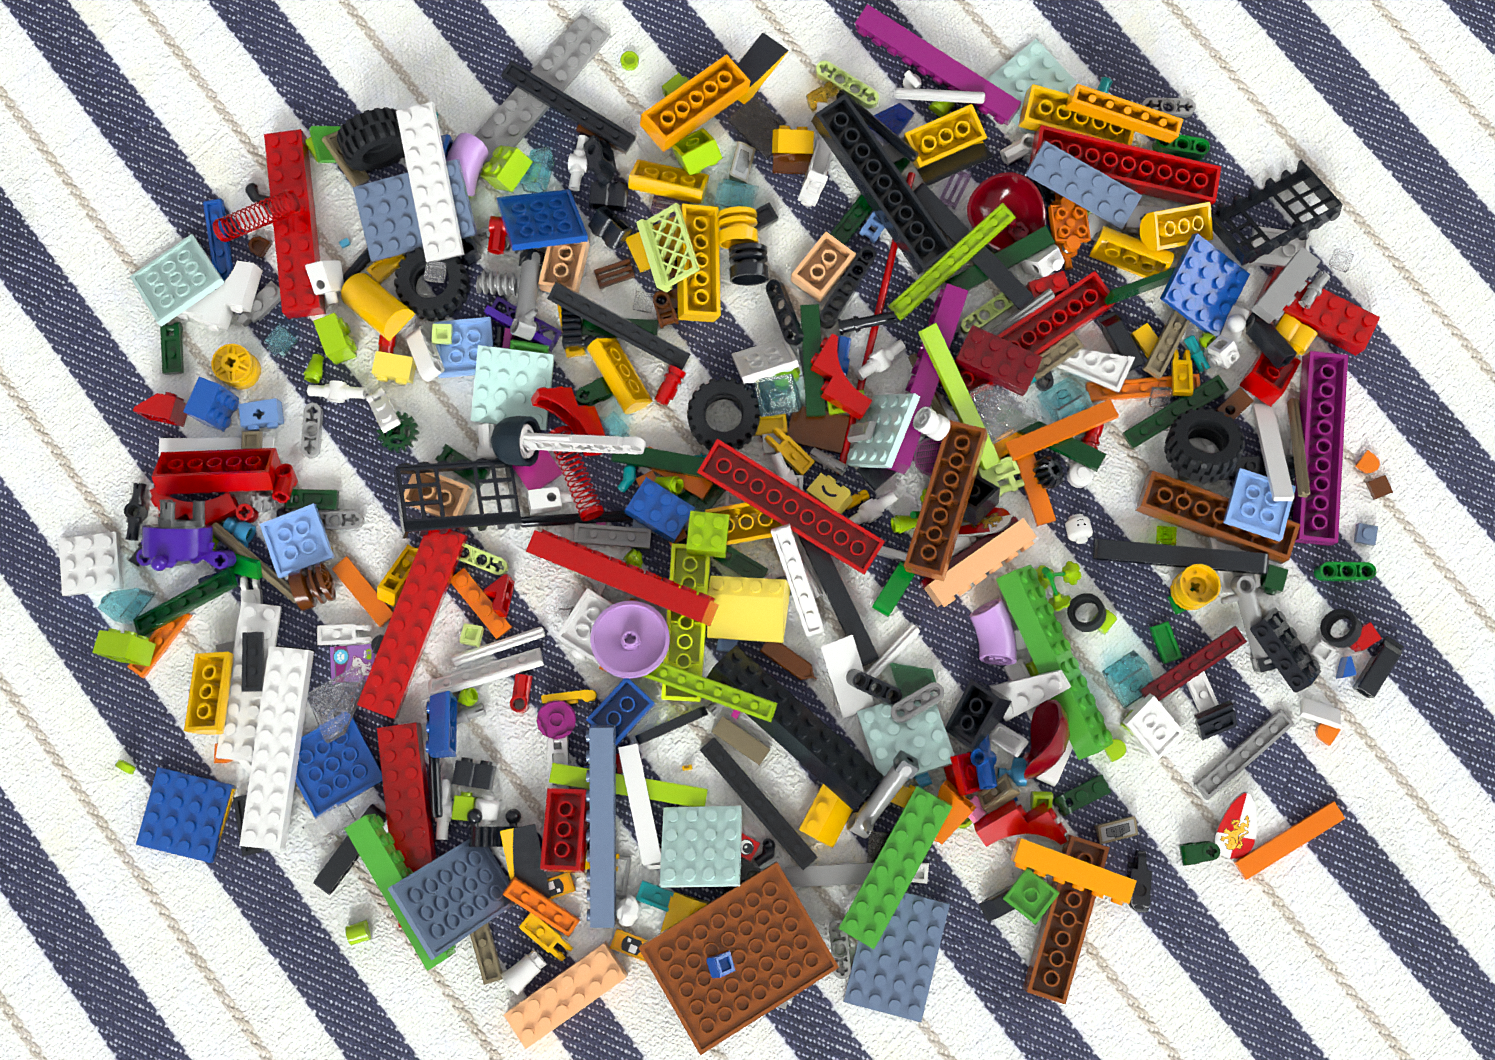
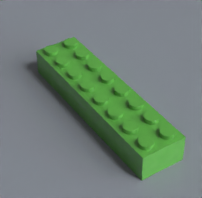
[838,785,953,949]
[344,814,456,971]

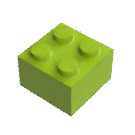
[671,128,723,176]
[480,145,533,192]
[313,313,358,365]
[686,511,730,558]
[92,628,156,666]

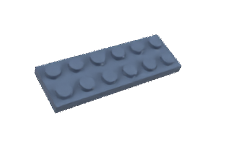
[1024,140,1142,229]

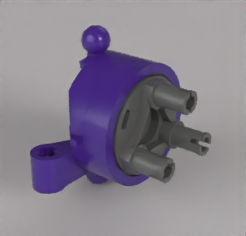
[136,499,236,571]

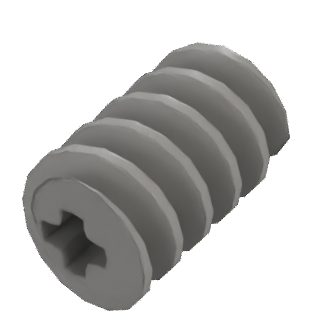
[476,270,517,297]

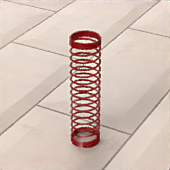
[213,189,301,242]
[548,426,604,521]

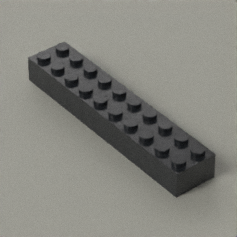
[811,94,952,275]
[706,645,884,811]

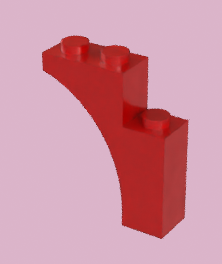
[810,333,872,420]
[531,386,605,456]
[149,488,239,526]
[973,799,1067,847]

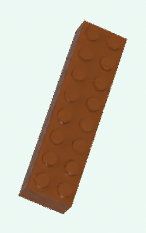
[904,420,988,582]
[1135,471,1300,564]
[1023,834,1110,1005]

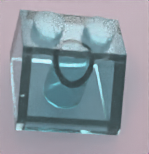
[520,147,555,193]
[714,178,759,209]
[755,373,802,417]
[1037,377,1093,422]
[98,588,155,625]
[1102,650,1153,709]

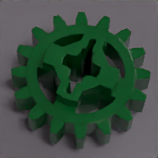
[377,411,420,453]

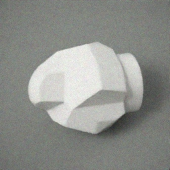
[616,895,640,926]

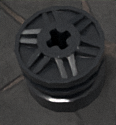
[729,243,769,286]

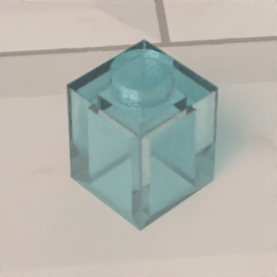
[264,324,298,357]
[601,411,631,438]

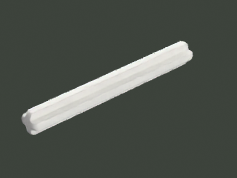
[895,88,985,104]
[451,627,545,666]

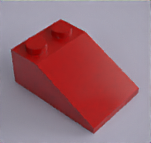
[1239,351,1301,407]

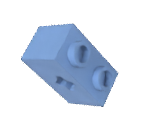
[238,398,284,431]

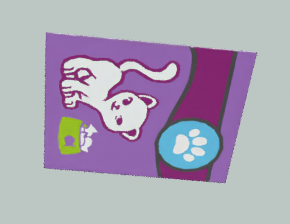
[330,644,375,684]

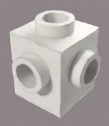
[1207,335,1240,369]

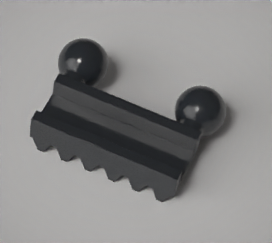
[561,307,597,349]
[467,808,521,847]

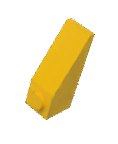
[377,544,417,607]

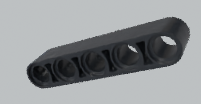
[820,246,876,329]
[313,804,387,895]

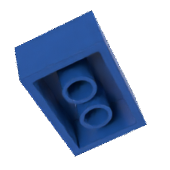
[183,377,239,432]
[625,477,695,543]
[586,678,656,747]

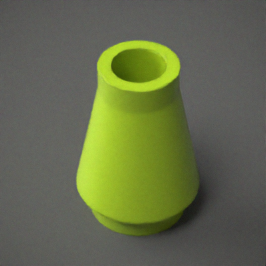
[303,354,324,384]
[654,476,684,495]
[891,515,918,534]

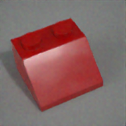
[133,392,187,427]

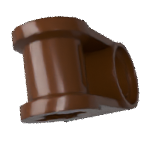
[653,291,679,329]

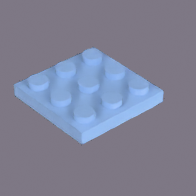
[434,317,494,378]
[1223,468,1296,542]
[260,503,335,579]

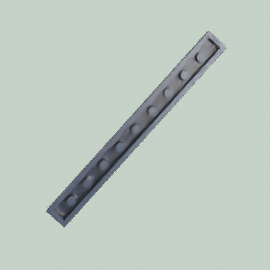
[586,725,616,928]

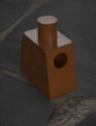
[1214,388,1254,419]

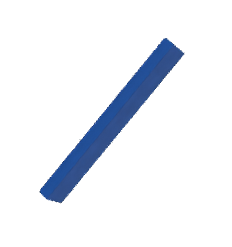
[203,198,233,290]

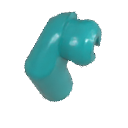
[617,465,636,493]

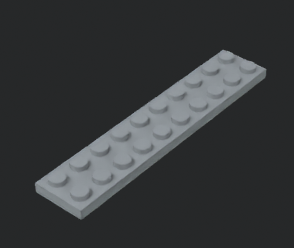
[474,14,610,166]

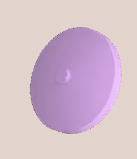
[590,601,670,678]

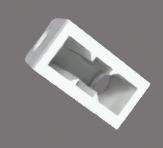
[1020,244,1065,277]
[305,261,344,305]
[527,487,572,516]

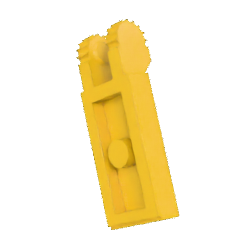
[1171,349,1194,396]
[764,427,815,475]
[541,690,597,704]
[519,913,573,961]

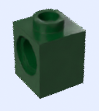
[1258,564,1289,596]

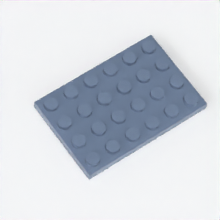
[353,159,478,262]
[388,839,515,960]
[843,892,950,1022]

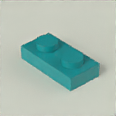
[636,880,674,912]

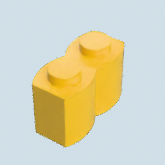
[1275,314,1318,355]

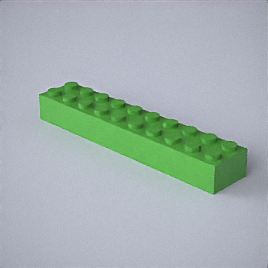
[996,565,1113,760]

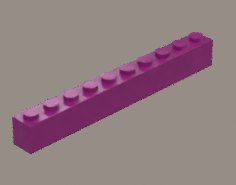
[855,4,1021,126]

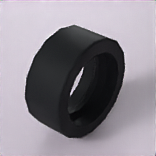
[1067,593,1106,632]
[1320,609,1362,648]

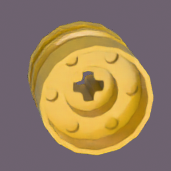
[717,206,759,249]
[211,343,261,390]
[1170,564,1221,610]

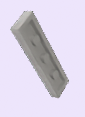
[573,523,652,549]

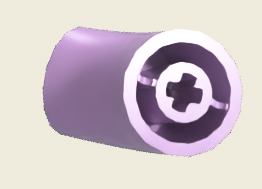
[446,133,488,196]
[969,598,1017,665]

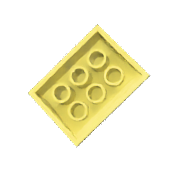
[707,576,790,643]

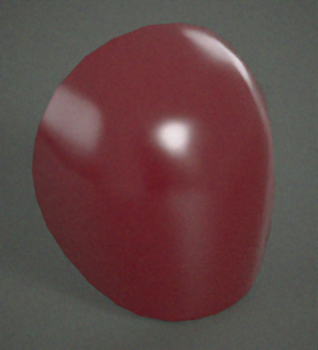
[967,172,1046,251]
[1023,699,1070,780]

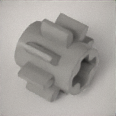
[250,490,276,513]

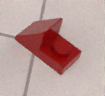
[483,574,515,618]

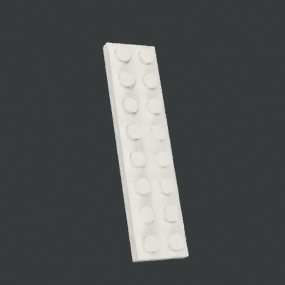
[396,102,464,263]
[216,602,282,762]

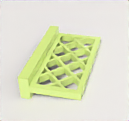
[636,203,700,292]

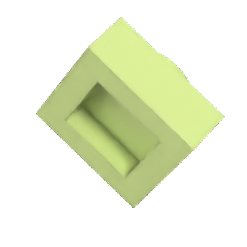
[432,324,453,344]
[459,623,484,647]

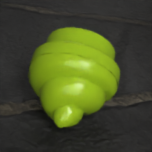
[623,549,643,568]
[458,687,478,707]

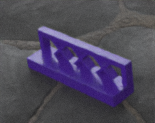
[484,296,562,352]

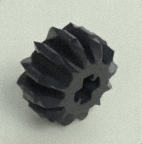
[1033,456,1065,489]

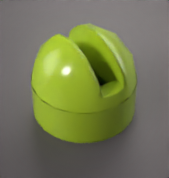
[1199,333,1216,349]

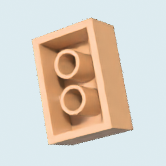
[791,232,856,303]
[538,241,590,293]
[404,472,473,517]

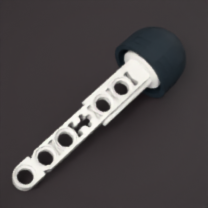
[491,416,646,466]

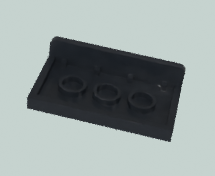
[1250,607,1321,693]

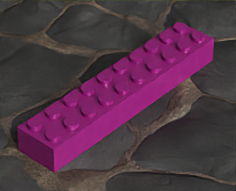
[886,283,968,475]
[1293,351,1348,546]

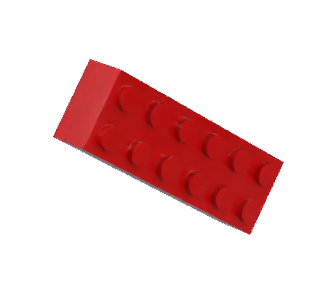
[1254,266,1380,356]
[151,448,281,495]

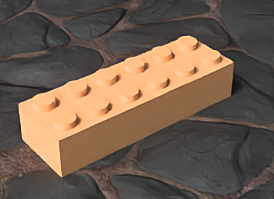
[924,518,1037,607]
[504,941,628,1049]

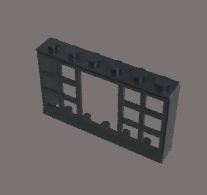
[1211,159,1343,266]
[394,458,522,539]

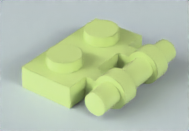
[977,456,1025,497]

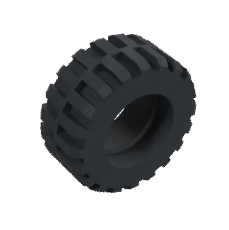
[337,107,405,171]
[394,247,470,321]
[687,377,760,450]
[1164,408,1245,483]

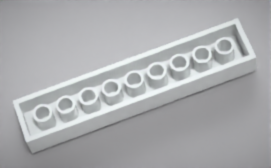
[239,646,314,850]

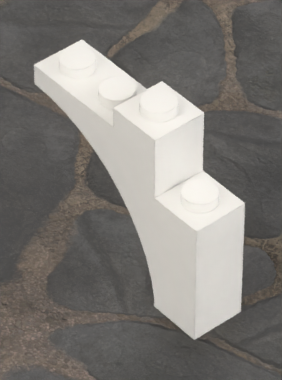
[798,139,833,207]
[177,261,263,332]

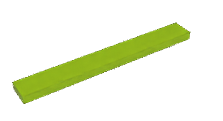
[888,203,1016,321]
[918,323,1001,471]
[643,662,778,722]
[549,763,708,807]

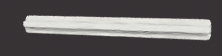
[834,624,920,713]

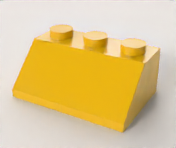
[798,783,853,848]
[660,891,710,933]

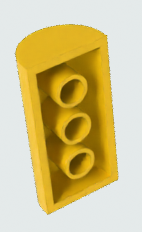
[904,104,987,169]
[628,159,709,205]
[1140,202,1213,251]
[1089,226,1174,278]
[341,273,415,341]
[587,338,653,414]
[705,503,783,545]
[184,652,234,735]

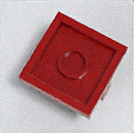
[944,751,983,796]

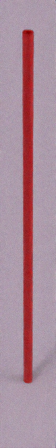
[836,172,915,475]

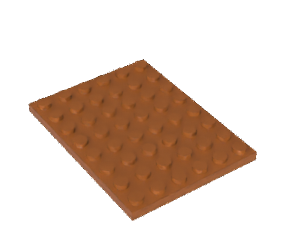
[638,861,839,1055]

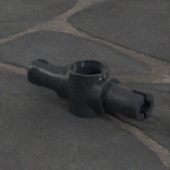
[124,483,148,541]

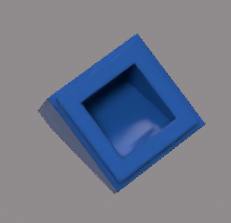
[1336,656,1357,679]
[706,951,736,978]

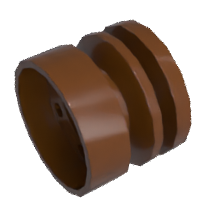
[288,562,336,611]

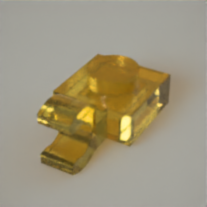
[806,81,838,112]

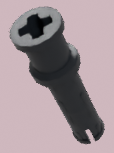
[838,311,896,336]

